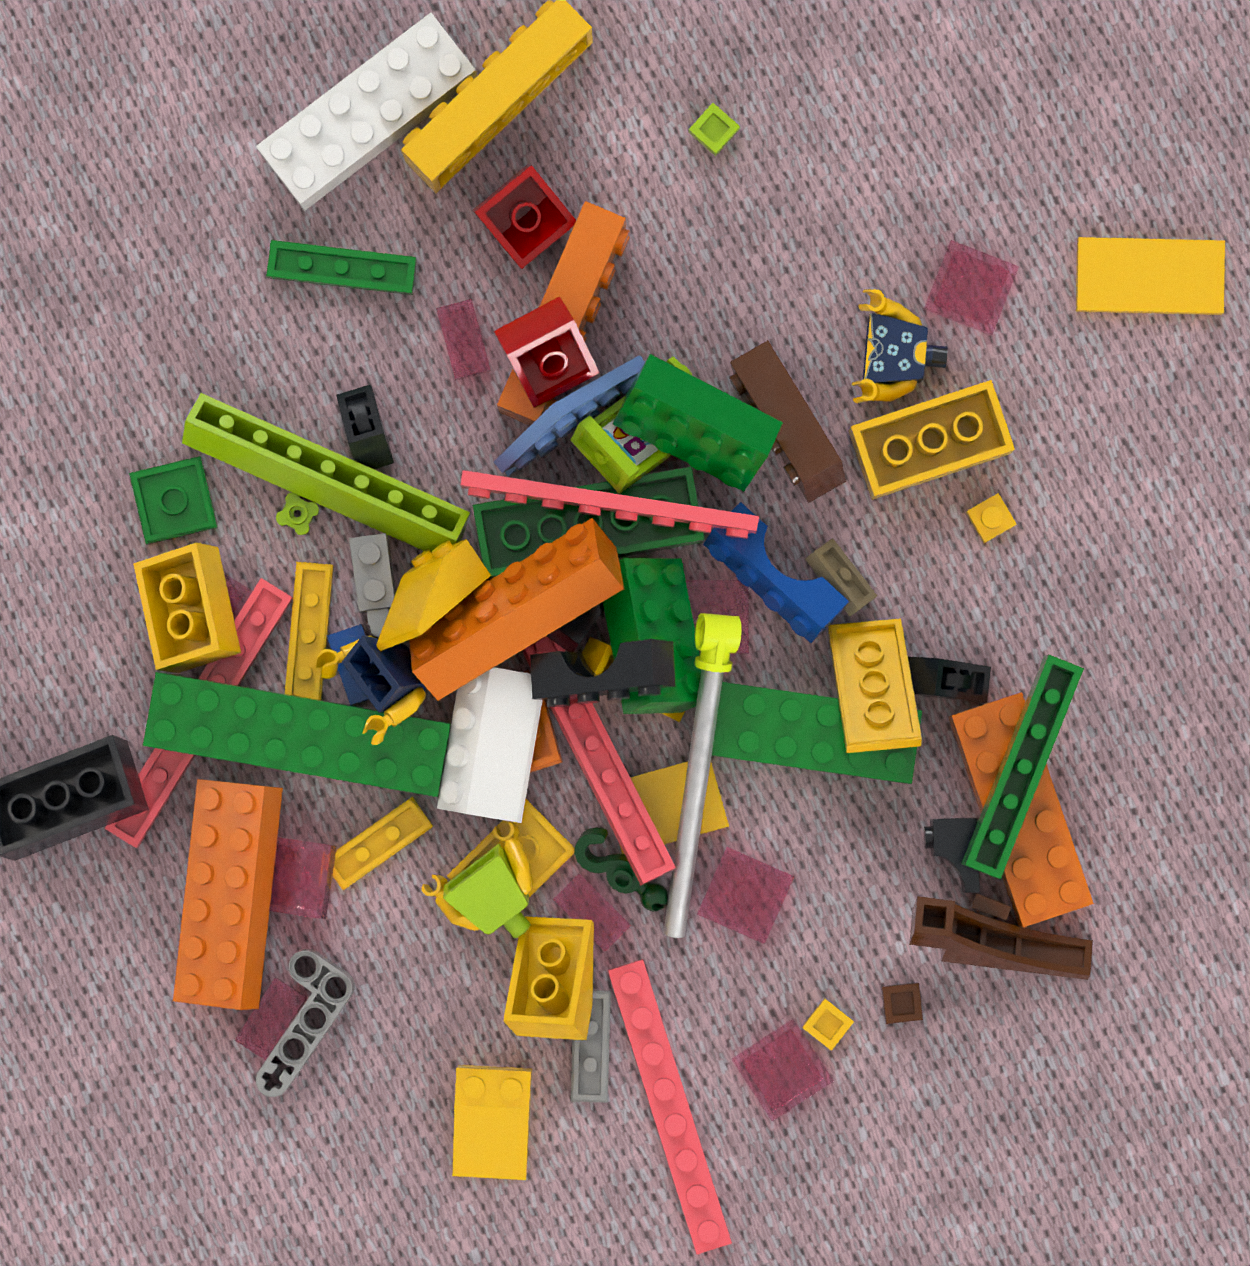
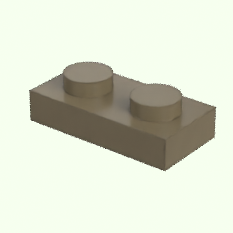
[805,538,878,617]

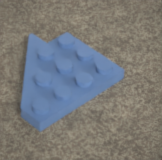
[494,355,645,476]

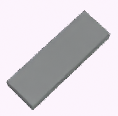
[571,990,611,1103]

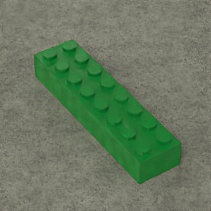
[143,672,451,797]

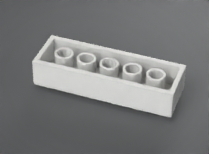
[256,12,477,211]

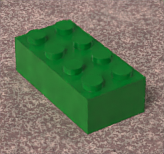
[612,354,783,492]
[603,558,701,714]

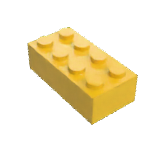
[848,380,1015,500]

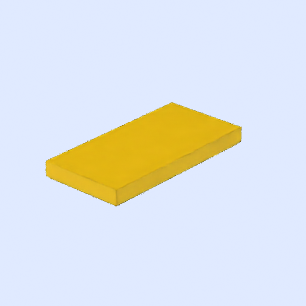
[1076,237,1225,315]
[828,618,922,753]

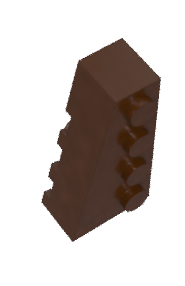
[729,340,846,503]

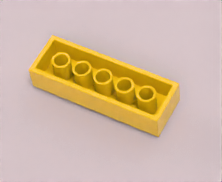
[401,0,593,193]

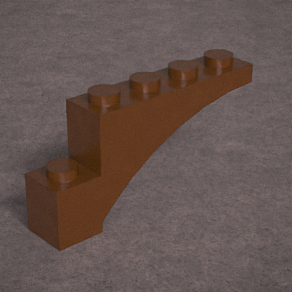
[909,896,1093,980]

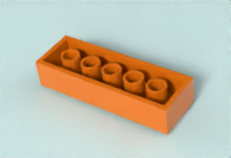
[497,201,630,426]
[409,518,624,701]
[948,692,1094,928]
[173,779,283,1010]

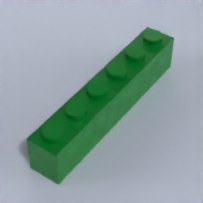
[961,654,1084,879]

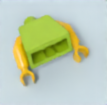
[421,821,532,938]

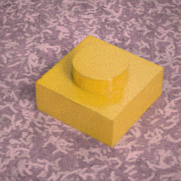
[966,493,1017,543]
[802,998,854,1051]

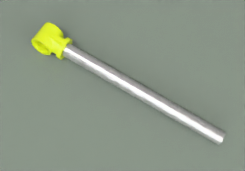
[663,613,742,938]

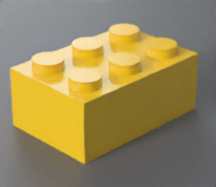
[133,542,241,673]

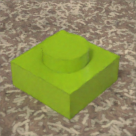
[688,103,740,156]

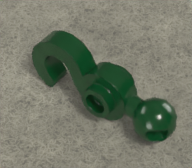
[574,827,668,912]

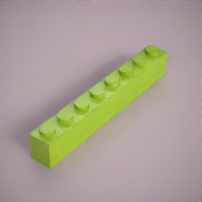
[182,393,470,552]

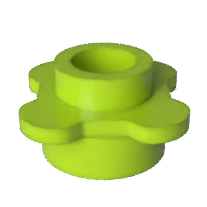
[276,493,319,535]

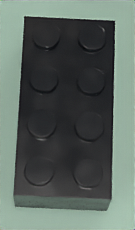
[0,735,149,861]

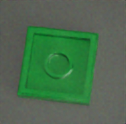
[129,456,218,545]

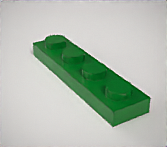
[266,240,417,295]

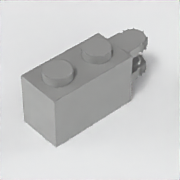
[349,533,396,638]

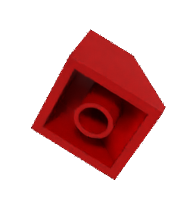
[472,164,576,269]
[494,296,599,408]

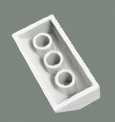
[437,667,542,823]

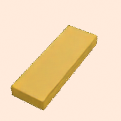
[322,797,434,891]

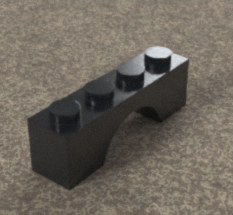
[530,639,676,707]

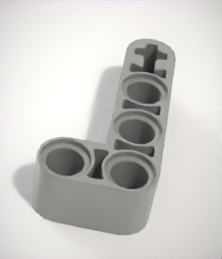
[256,949,355,1097]

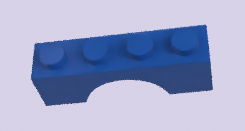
[703,502,849,643]

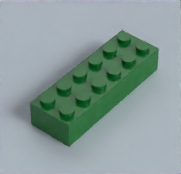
[472,467,704,580]
[711,682,922,784]

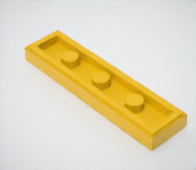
[285,562,334,700]

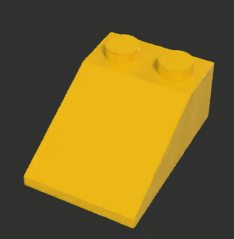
[376,539,491,651]
[503,916,594,1040]
[452,1065,532,1180]

